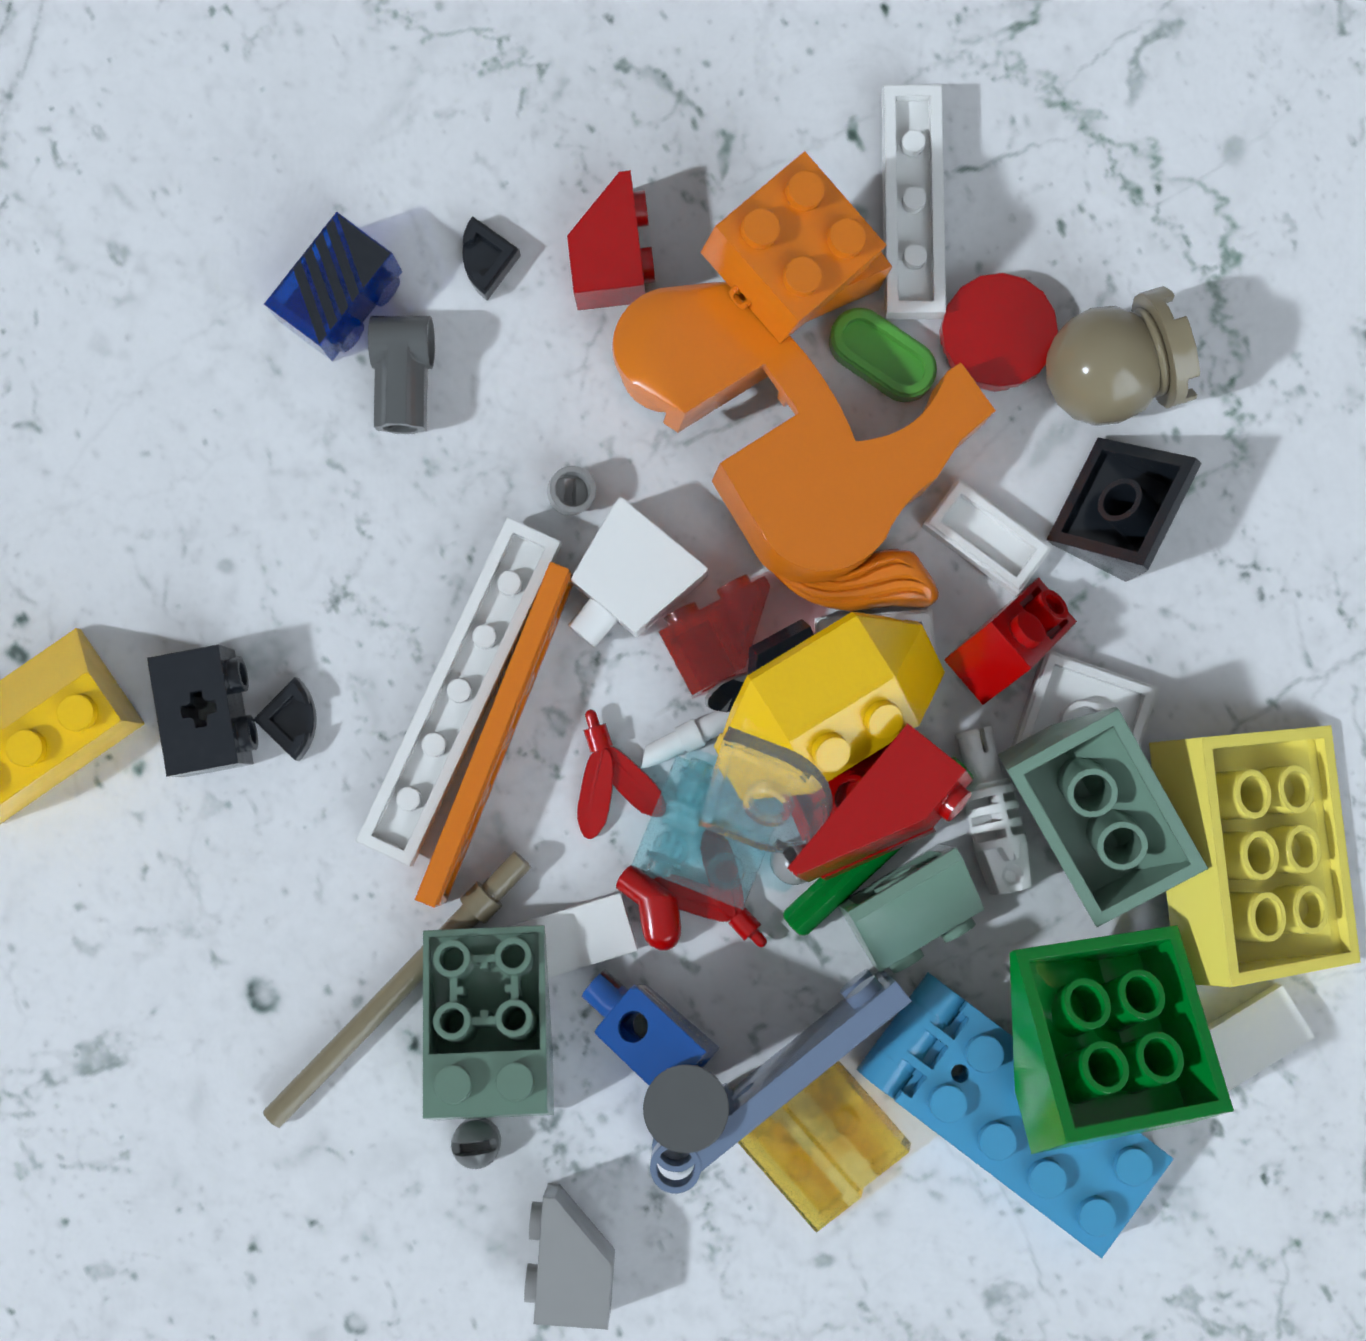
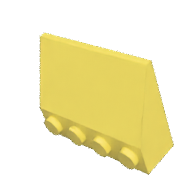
[1149,725,1361,987]

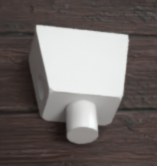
[568,496,708,648]

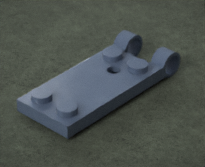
[650,969,912,1194]

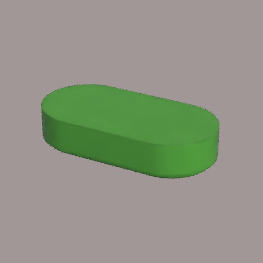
[829,308,937,402]

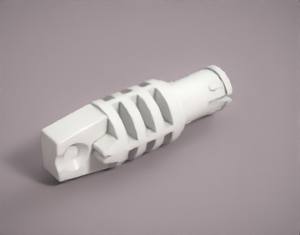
[955,726,1031,895]

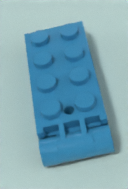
[856,972,1174,1259]

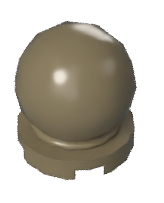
[1046,286,1200,426]

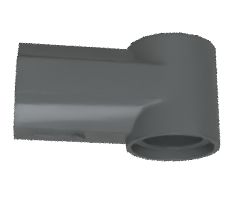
[368,316,435,434]

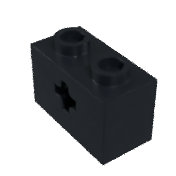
[147,644,258,777]

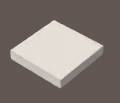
[1011,650,1159,747]

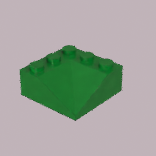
[1009,925,1234,1154]

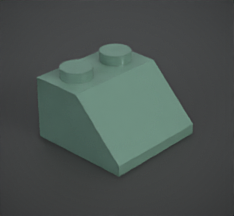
[838,844,985,973]

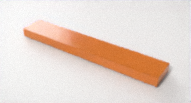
[415,562,573,908]

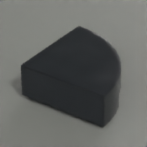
[462,216,521,301]
[253,677,317,761]

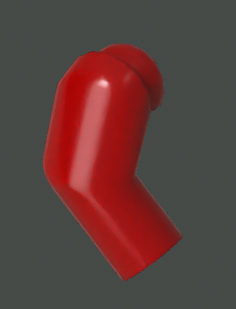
[616,865,681,951]

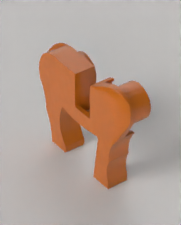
[612,252,996,611]

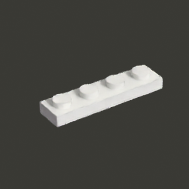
[881,84,946,319]

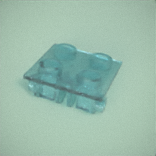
[632,755,787,910]

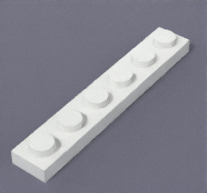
[355,517,562,867]

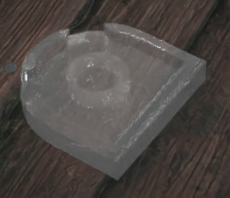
[698,726,833,853]

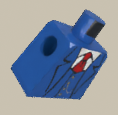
[582,969,720,1086]

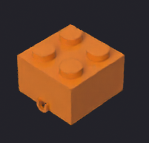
[700,151,887,344]

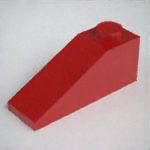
[787,723,973,882]

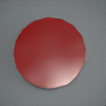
[939,273,1058,392]

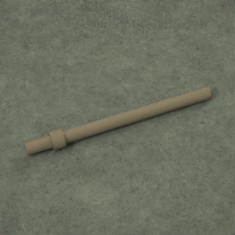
[263,851,531,1128]

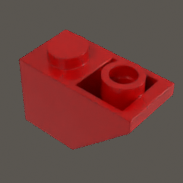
[567,170,655,311]
[944,577,1077,705]

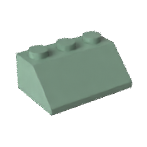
[997,707,1208,927]

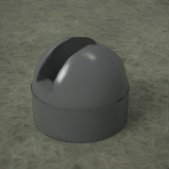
[451,1118,501,1169]

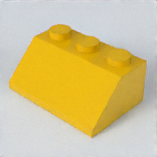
[0,628,145,824]

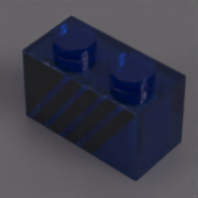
[264,212,403,361]

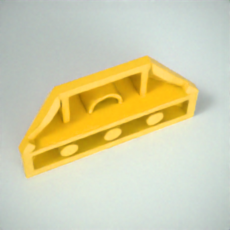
[713,612,945,797]

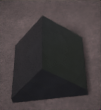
[1046,437,1202,582]

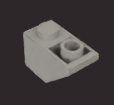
[524,1183,615,1330]

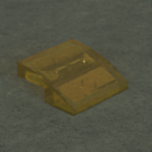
[738,1061,911,1233]

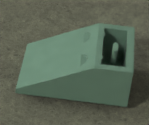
[423,925,554,1120]

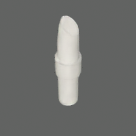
[641,711,730,769]

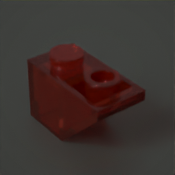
[658,574,770,699]

